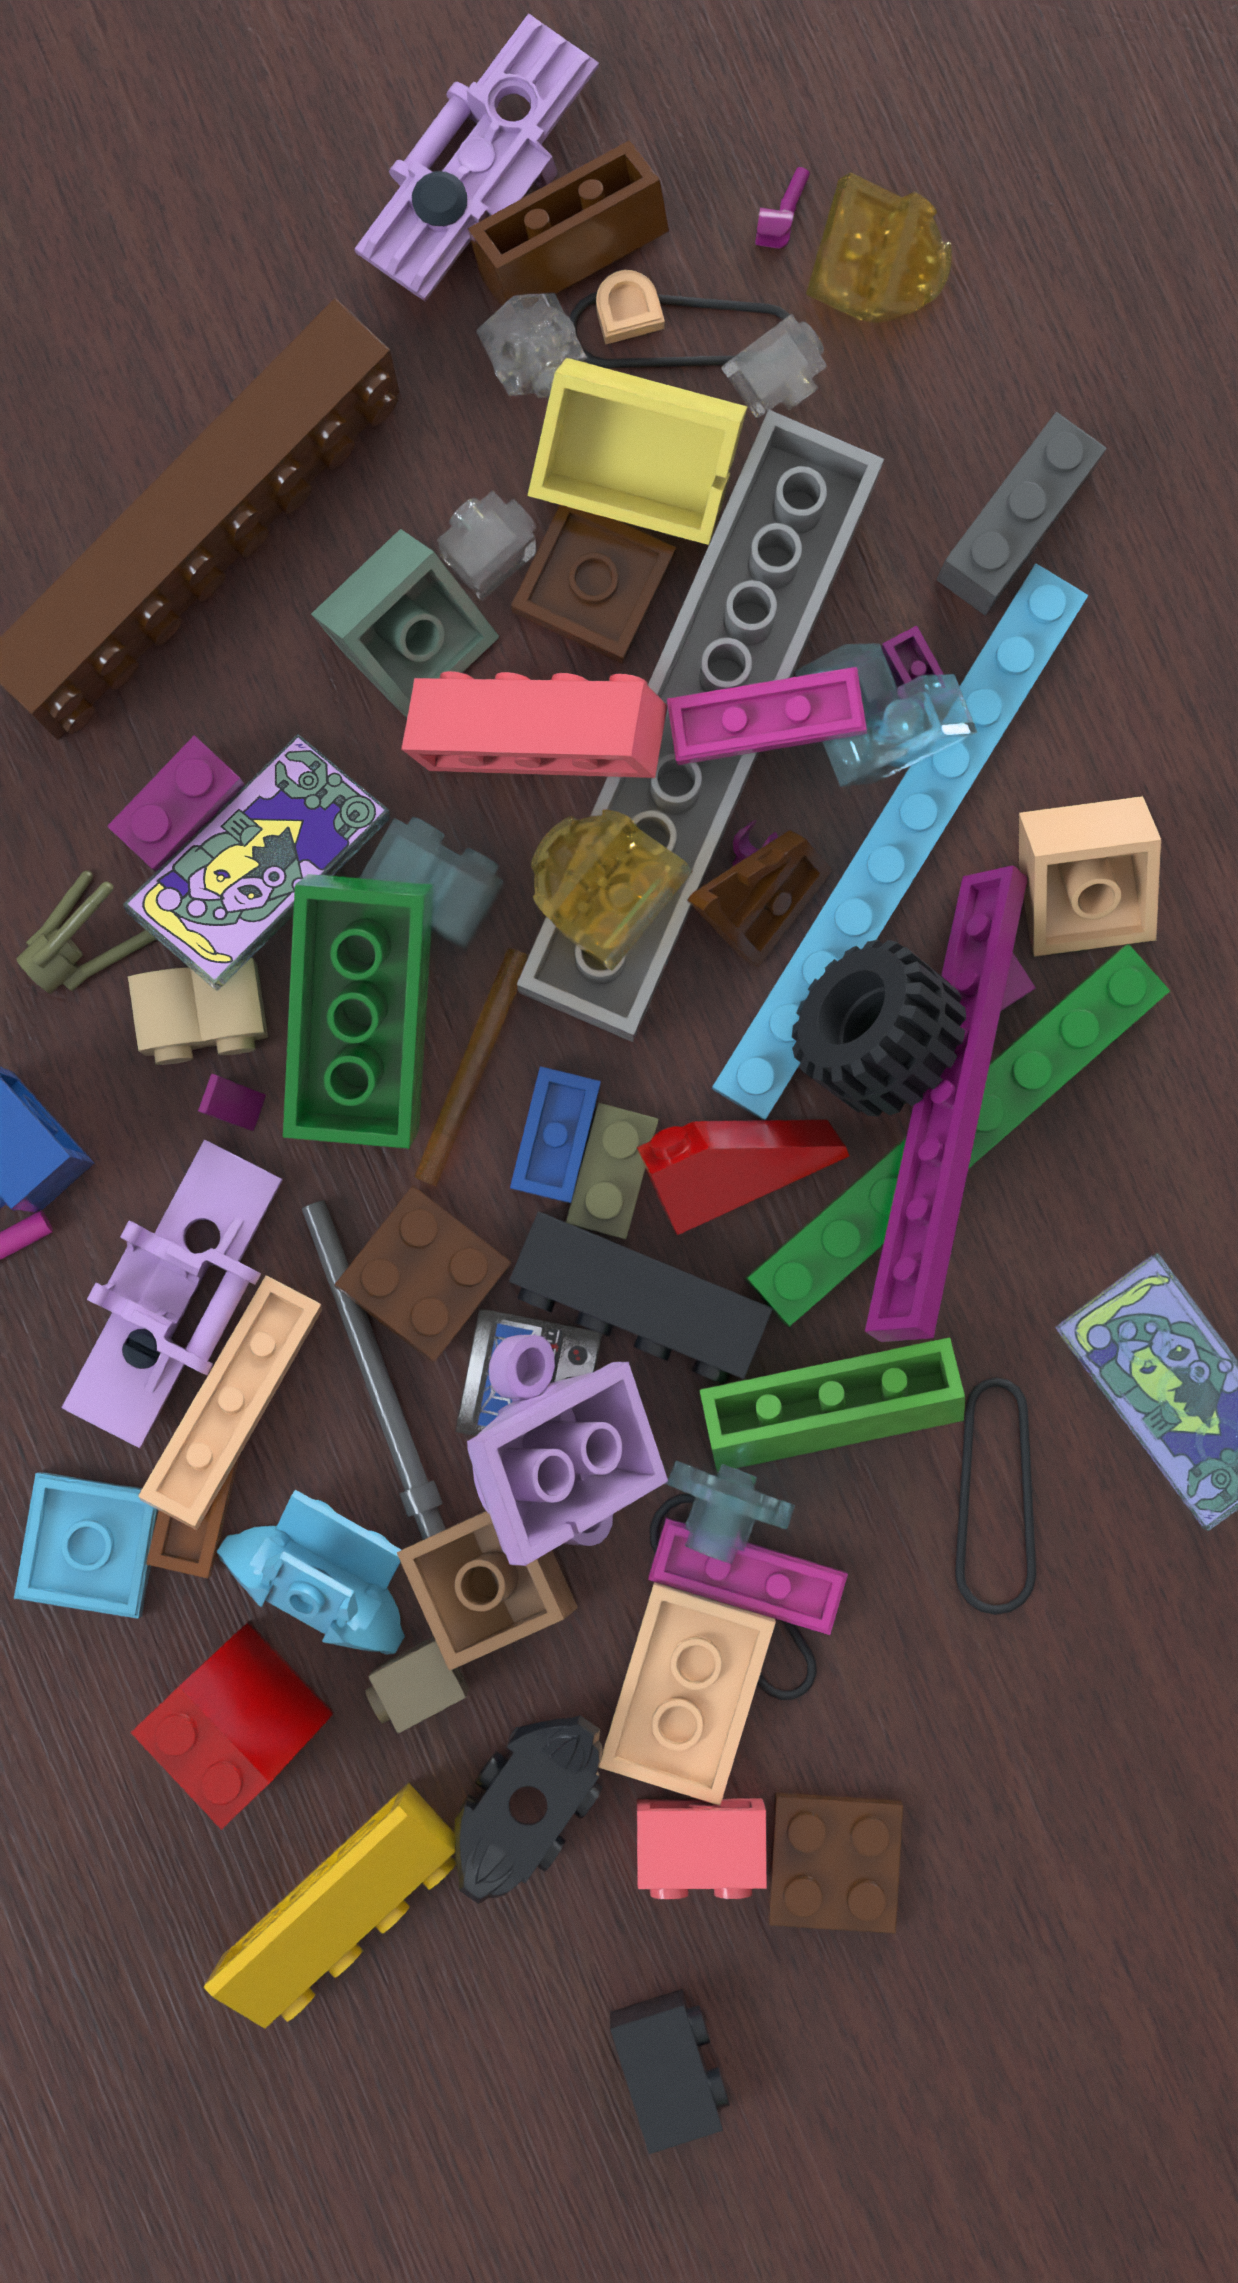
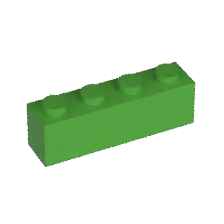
[700,1337,965,1472]

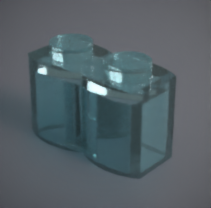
[360,817,504,950]

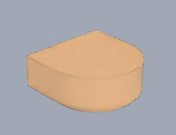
[596,270,665,345]

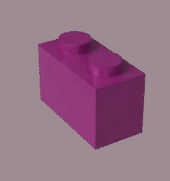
[107,735,247,874]

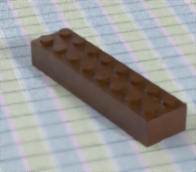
[0,298,400,740]

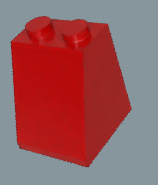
[130,1621,334,1830]

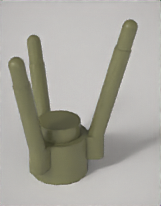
[16,870,163,994]

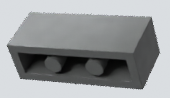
[936,412,1107,616]

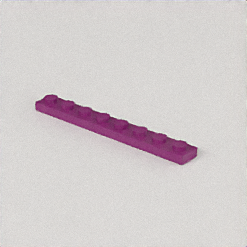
[865,865,1028,1342]

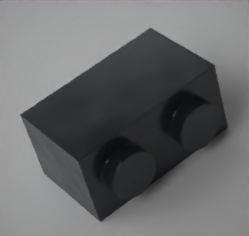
[610,1989,730,2154]

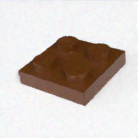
[511,505,676,664]
[334,1185,511,1363]
[768,1792,903,1934]

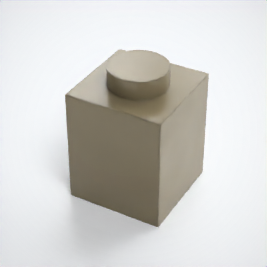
[365,1636,469,1733]

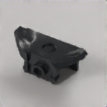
[455,1715,603,1904]

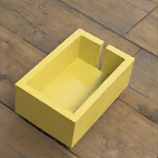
[528,358,747,545]

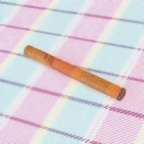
[414,948,529,1187]

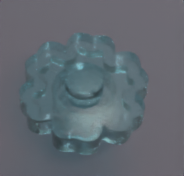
[667,1459,796,1564]

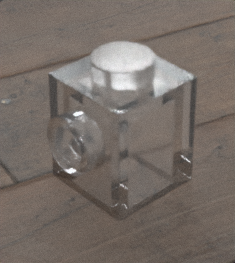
[721,314,827,419]
[437,491,537,602]

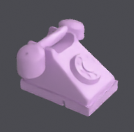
[467,1335,668,1566]

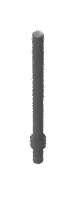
[302,1200,446,1540]

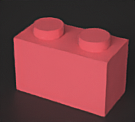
[637,1798,767,1899]

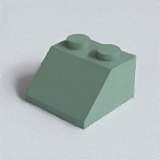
[311,529,499,718]

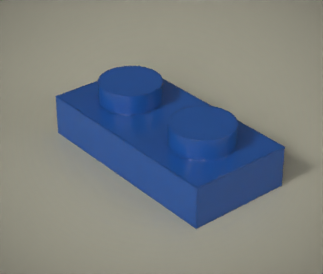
[510,1066,601,1204]

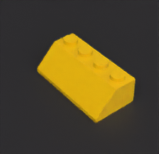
[204,1783,456,2029]

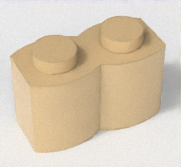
[128,958,268,1065]

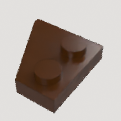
[687,830,833,968]

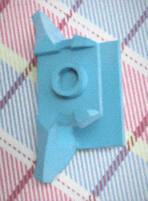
[217,1490,405,1655]

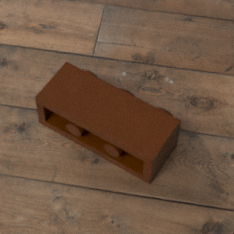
[468,140,669,319]

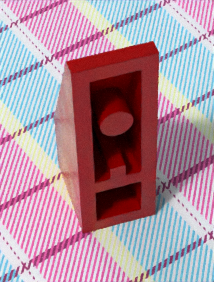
[636,1120,849,1235]

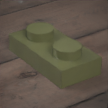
[566,1103,659,1240]

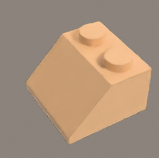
[1019,796,1161,957]

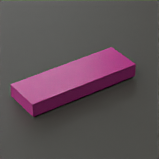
[667,667,867,765]
[648,1517,848,1635]

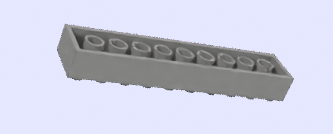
[517,410,884,1042]

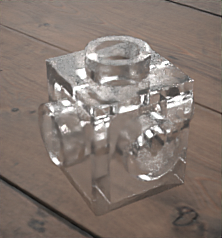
[476,293,587,398]

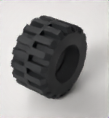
[791,940,966,1117]

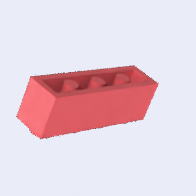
[401,671,667,778]

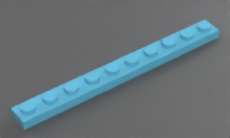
[712,564,1088,1120]

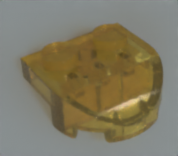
[806,172,952,322]
[531,809,693,971]

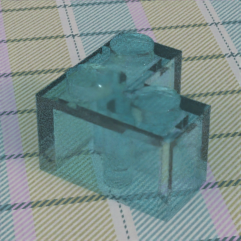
[794,644,977,787]

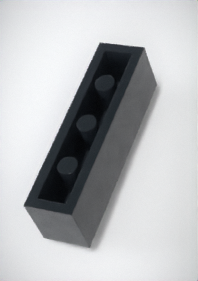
[509,1211,773,1384]

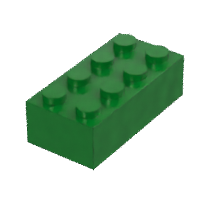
[283,874,434,1149]

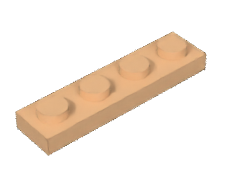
[138,1275,322,1530]

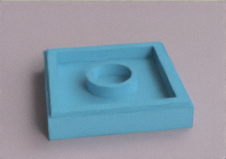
[14,1472,159,1619]

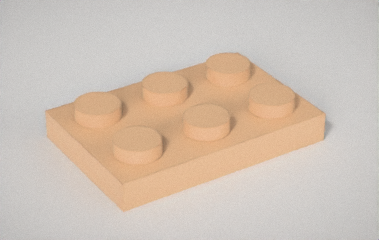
[599,1582,776,1805]

